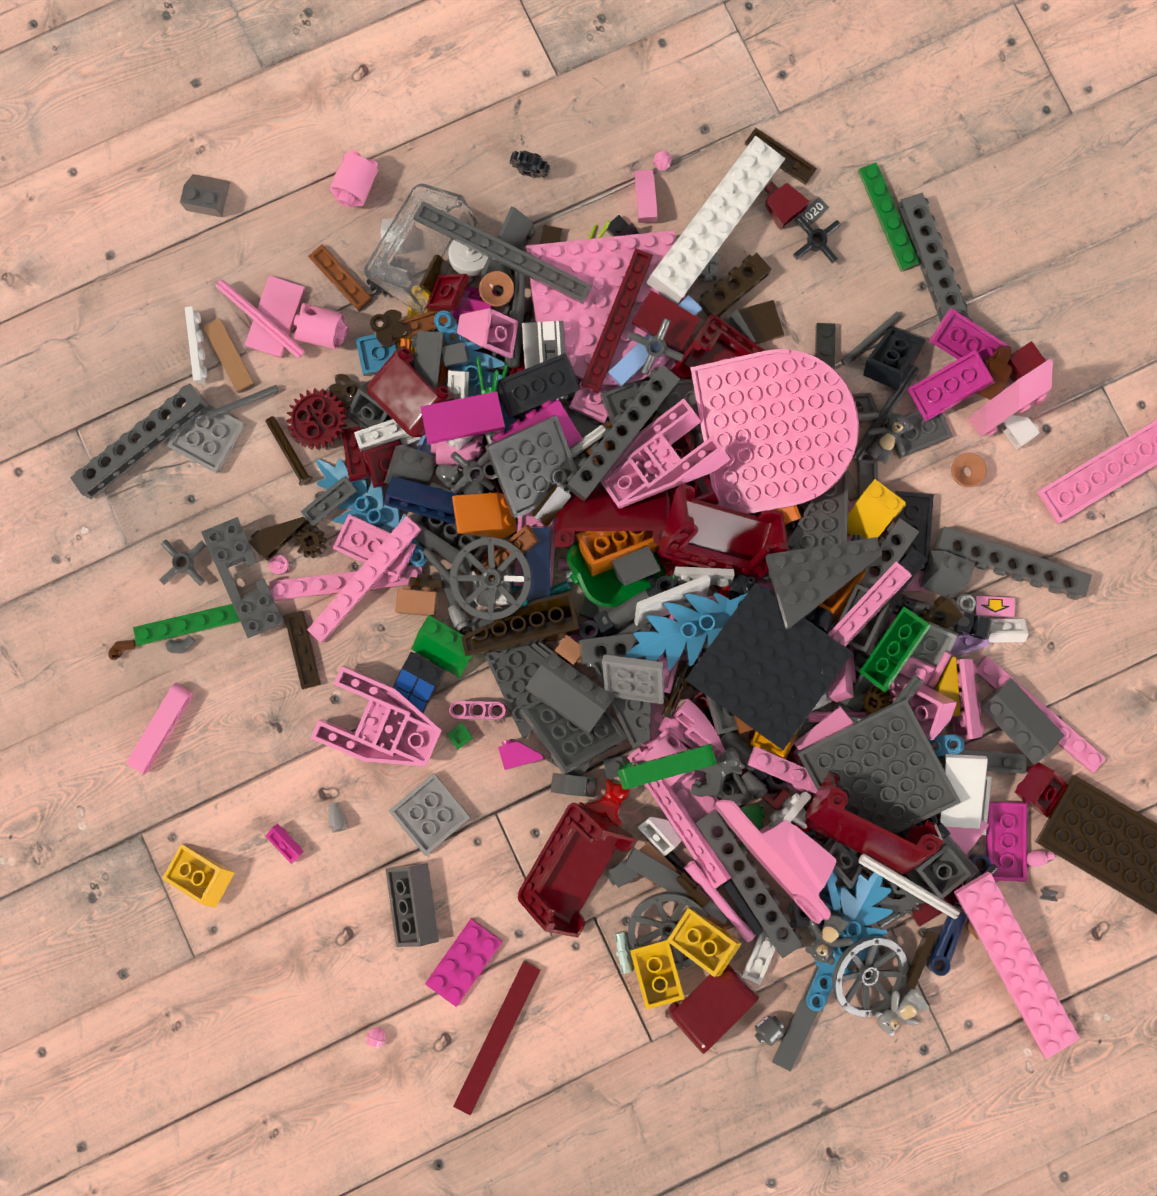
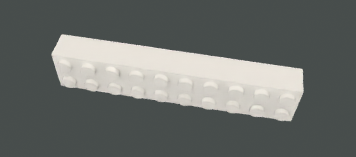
[646,136,785,305]

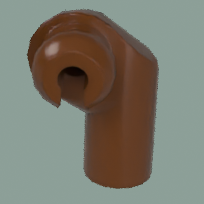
[108,640,136,660]

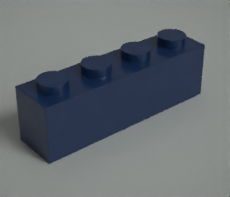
[385,476,461,524]
[522,526,550,604]

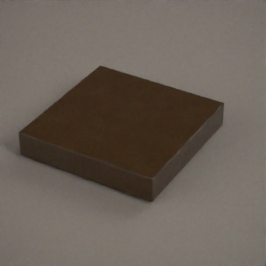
[738,300,784,344]

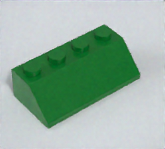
[859,607,931,692]

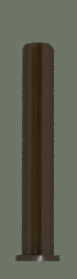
[265,416,313,486]

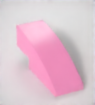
[634,170,658,223]
[828,647,856,702]
[673,698,724,757]

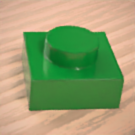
[446,723,473,750]

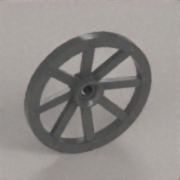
[450,537,532,620]
[628,892,709,970]
[832,936,908,1017]

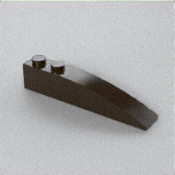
[461,591,580,656]

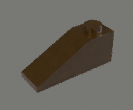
[249,517,309,561]

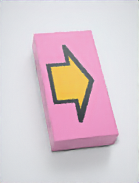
[974,596,1015,617]

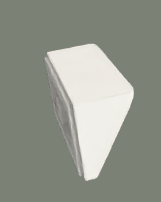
[988,618,1028,643]

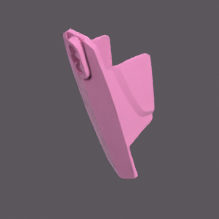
[715,800,836,924]

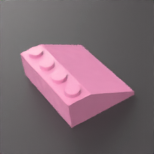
[951,659,984,739]

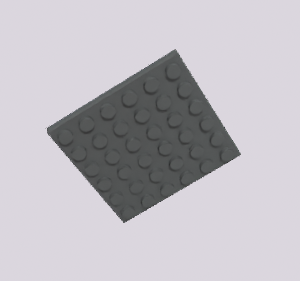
[797,698,961,854]

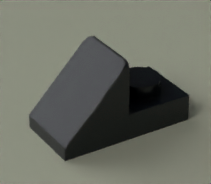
[606,215,639,237]

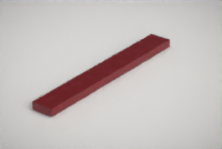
[581,248,653,394]
[453,961,541,1116]

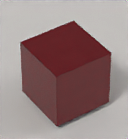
[1007,341,1046,382]

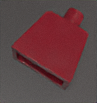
[764,182,810,230]

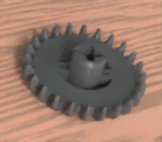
[866,866,928,918]

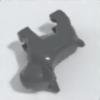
[436,464,490,495]
[691,747,745,798]

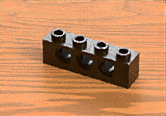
[699,252,771,317]
[918,594,964,629]

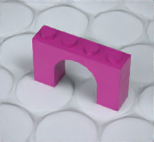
[490,400,582,448]

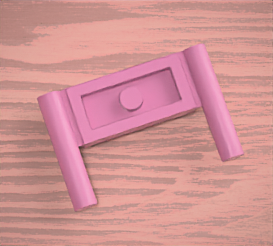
[899,651,952,688]

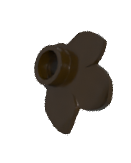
[370,309,407,347]
[326,374,360,409]

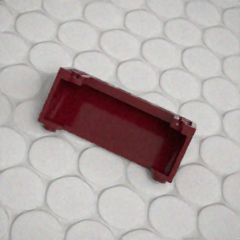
[671,315,765,379]
[555,483,673,547]
[659,483,789,580]
[804,771,944,873]
[518,803,636,938]

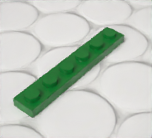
[858,162,919,272]
[133,604,240,646]

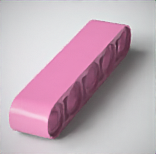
[127,682,193,774]

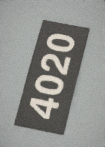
[794,197,829,228]

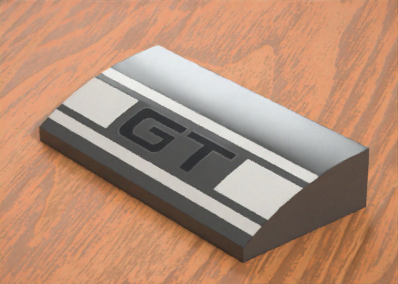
[522,321,568,399]

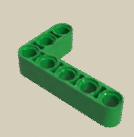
[617,744,717,790]

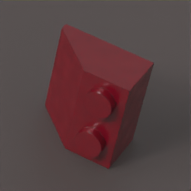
[1014,762,1067,818]

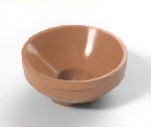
[479,271,514,307]
[951,452,987,487]

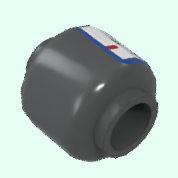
[754,1015,784,1046]

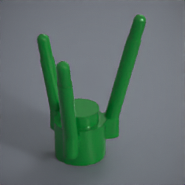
[476,357,509,400]

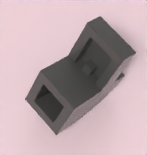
[551,773,597,797]

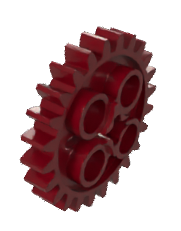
[286,388,348,450]

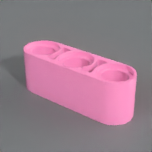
[449,701,506,720]

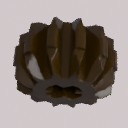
[294,526,328,559]
[861,686,895,715]

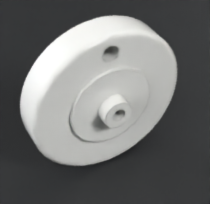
[448,240,488,276]

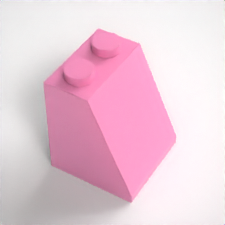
[457,308,518,358]

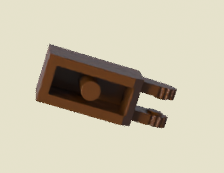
[976,345,1012,400]

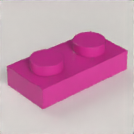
[265,823,304,865]

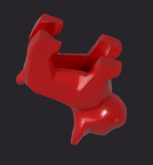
[579,779,629,826]

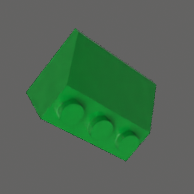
[411,615,474,678]

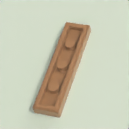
[203,318,255,393]

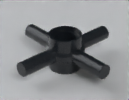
[793,216,841,264]

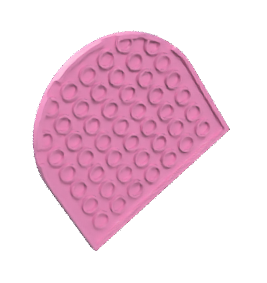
[525,230,685,387]
[691,349,859,514]

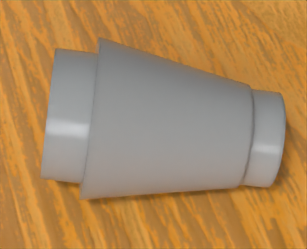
[448,604,471,634]
[328,802,348,833]

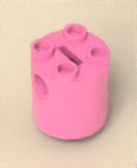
[329,150,378,207]
[294,303,349,350]
[431,434,484,471]
[639,728,695,786]

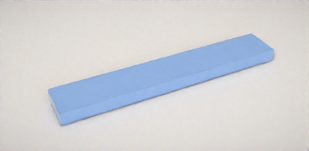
[608,295,702,387]

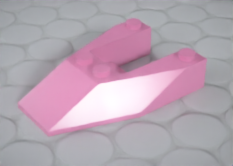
[968,359,1053,437]
[600,399,731,509]
[311,666,442,766]

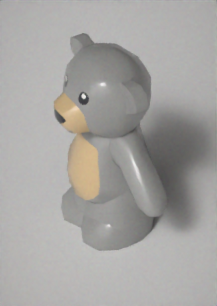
[875,988,930,1036]

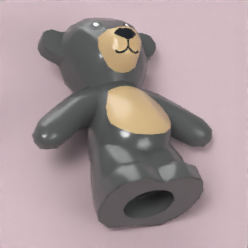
[866,411,914,464]
[805,908,853,965]

